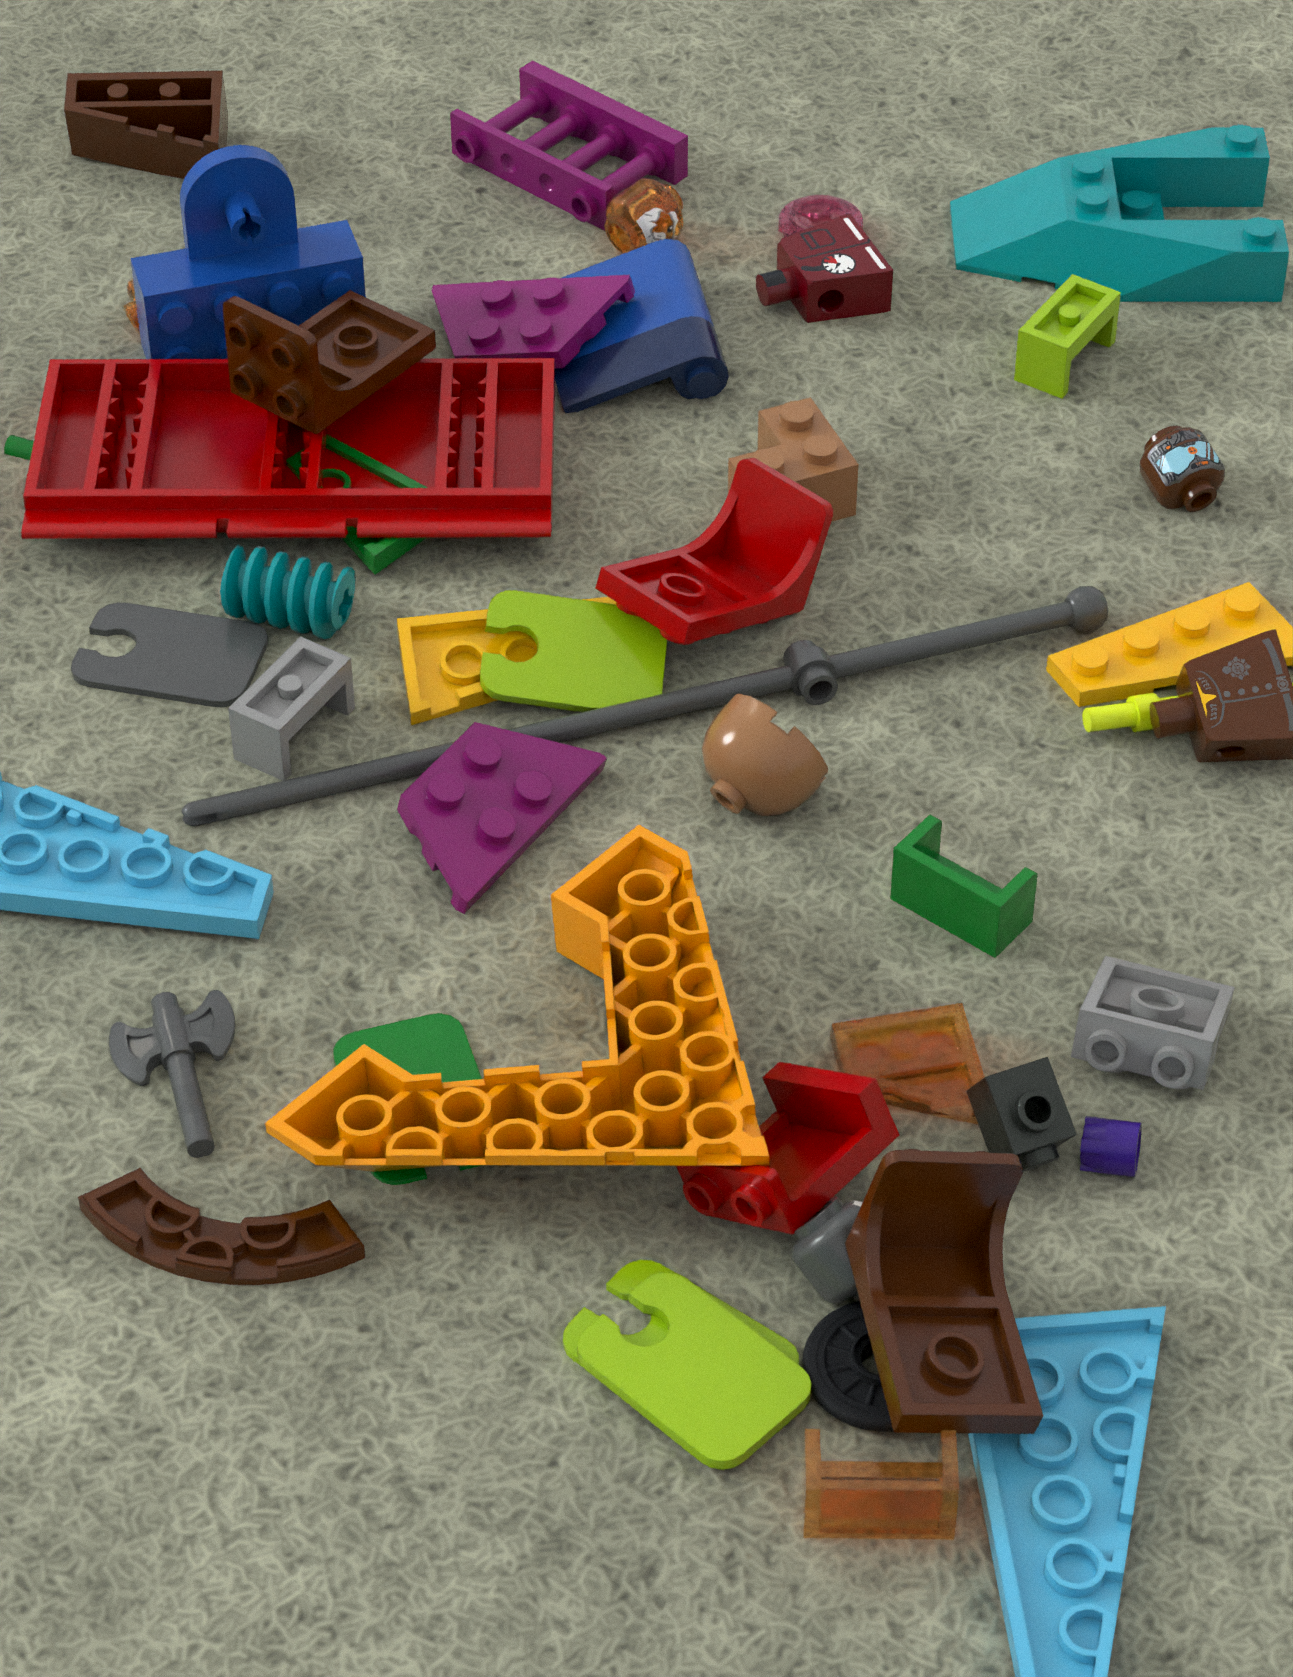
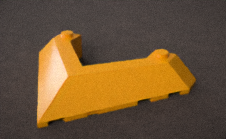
[265,825,770,1172]

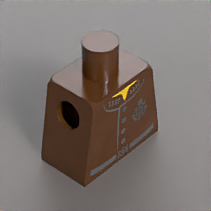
[1150,629,1293,762]

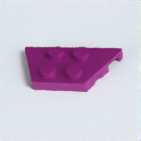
[431,275,635,368]
[397,722,607,914]

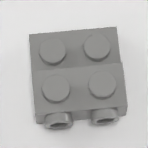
[1071,956,1235,1090]

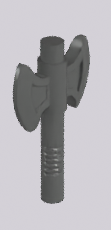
[109,990,236,1158]

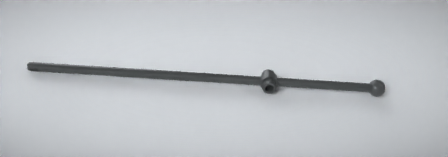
[182,586,1108,826]

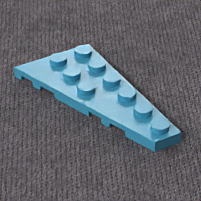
[0,771,274,939]
[968,1306,1166,1677]

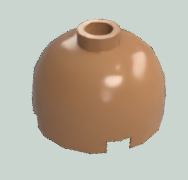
[702,694,828,816]

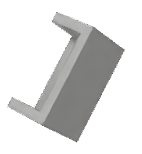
[228,636,355,781]

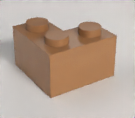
[728,397,859,522]

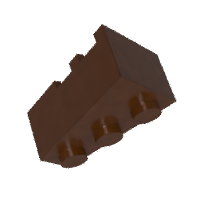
[64,70,228,179]

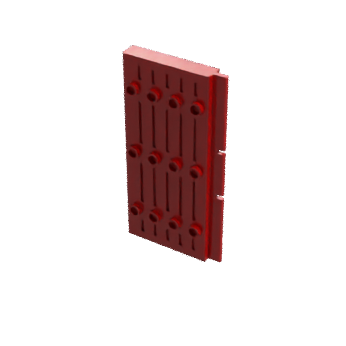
[21,358,555,539]

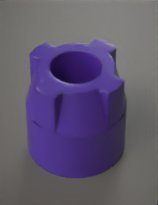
[1080,1116,1142,1178]

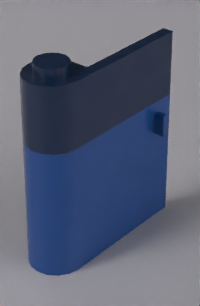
[555,239,729,413]

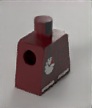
[756,214,893,323]

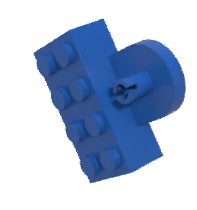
[130,145,366,359]

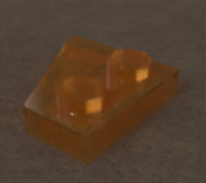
[830,1003,985,1124]

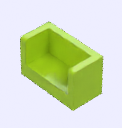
[1014,274,1121,399]

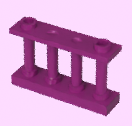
[450,60,688,232]

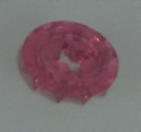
[778,195,863,237]

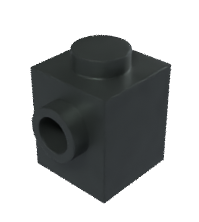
[966,1057,1077,1171]

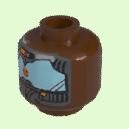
[1140,425,1225,512]

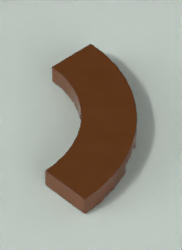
[78,1168,365,1285]

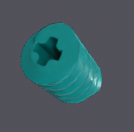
[220,544,356,639]

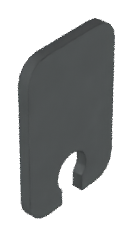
[71,602,268,707]

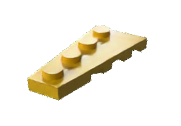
[1046,582,1293,707]
[397,597,616,725]

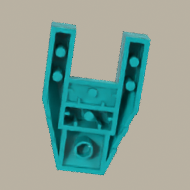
[950,125,1289,302]

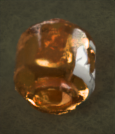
[604,178,684,254]

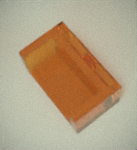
[802,1429,959,1540]

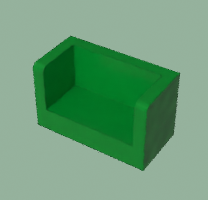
[890,815,1038,958]

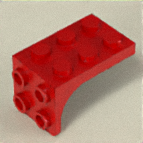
[595,458,833,645]

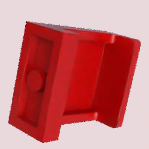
[676,1062,899,1235]

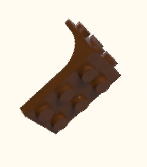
[223,290,436,435]
[845,1149,1043,1434]

